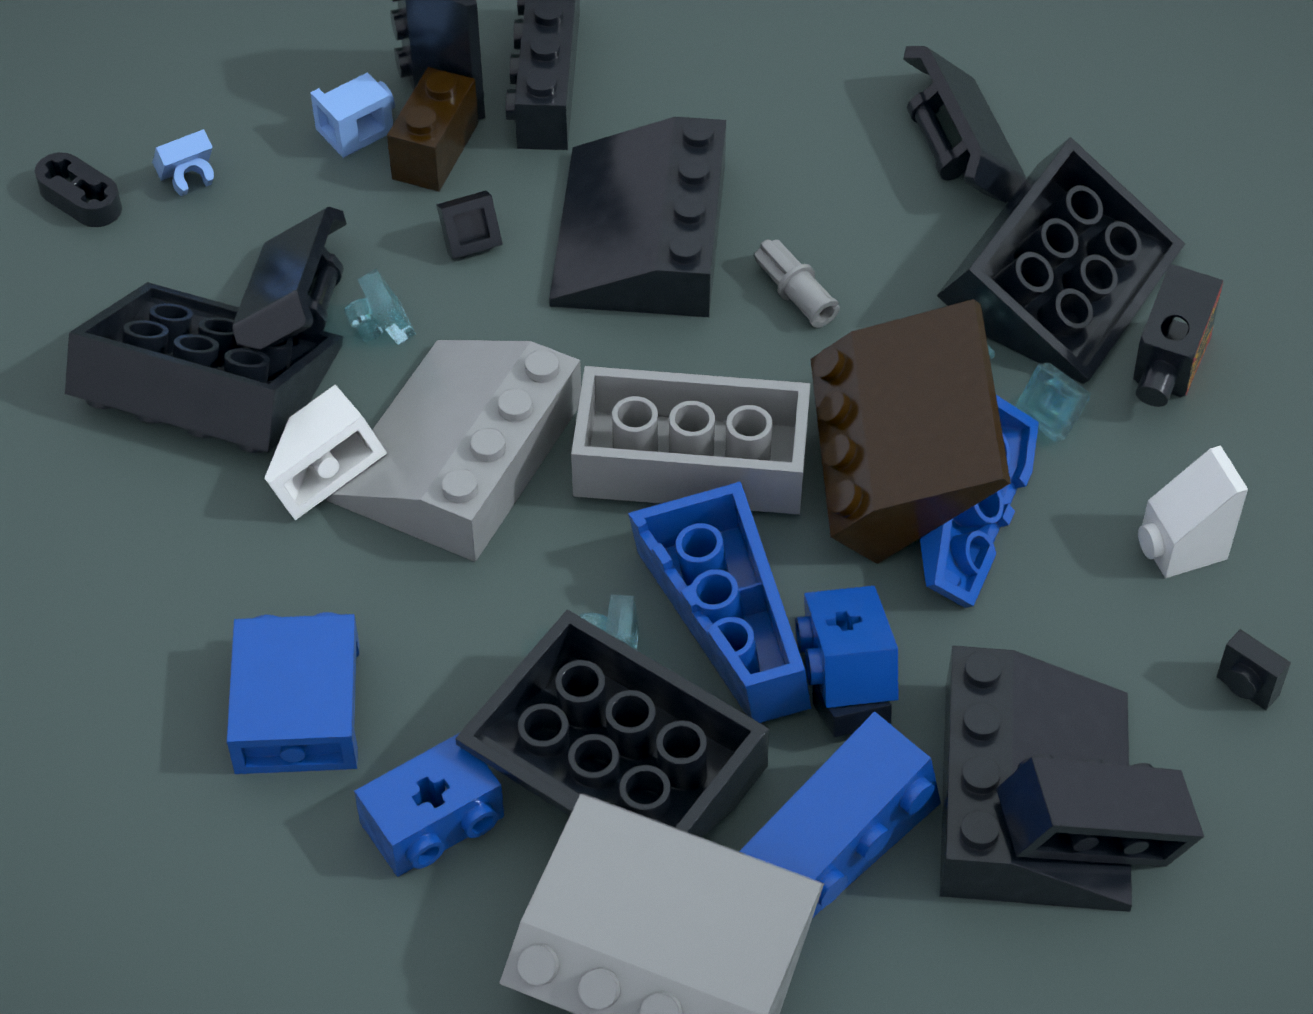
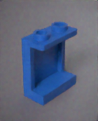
[227,612,360,774]

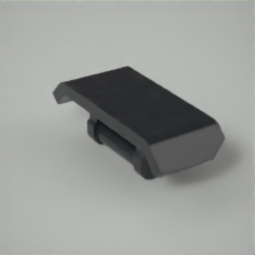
[903,46,1026,203]
[233,207,347,350]

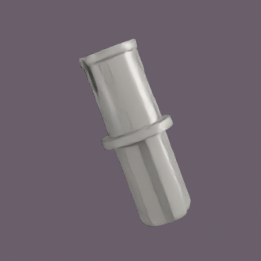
[754,239,840,328]

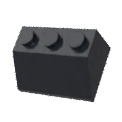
[390,0,485,120]

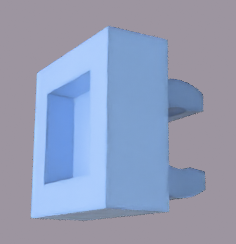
[152,129,214,196]

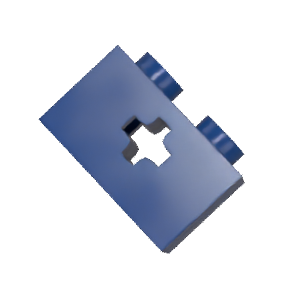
[795,585,899,708]
[354,733,504,877]

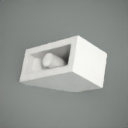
[264,385,387,520]
[1138,445,1248,579]

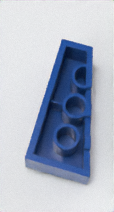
[628,481,811,723]
[739,711,941,919]

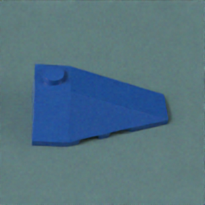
[920,395,1039,608]

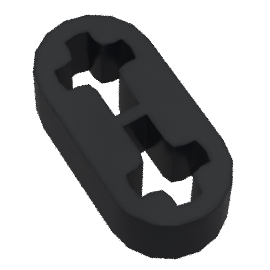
[35,152,122,227]

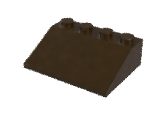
[810,299,1011,564]

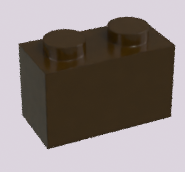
[387,67,478,192]

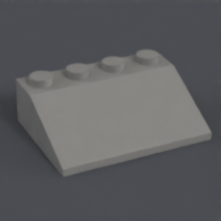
[326,340,581,562]
[499,794,824,1014]

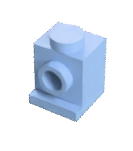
[310,72,395,158]

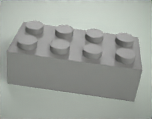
[571,366,810,515]

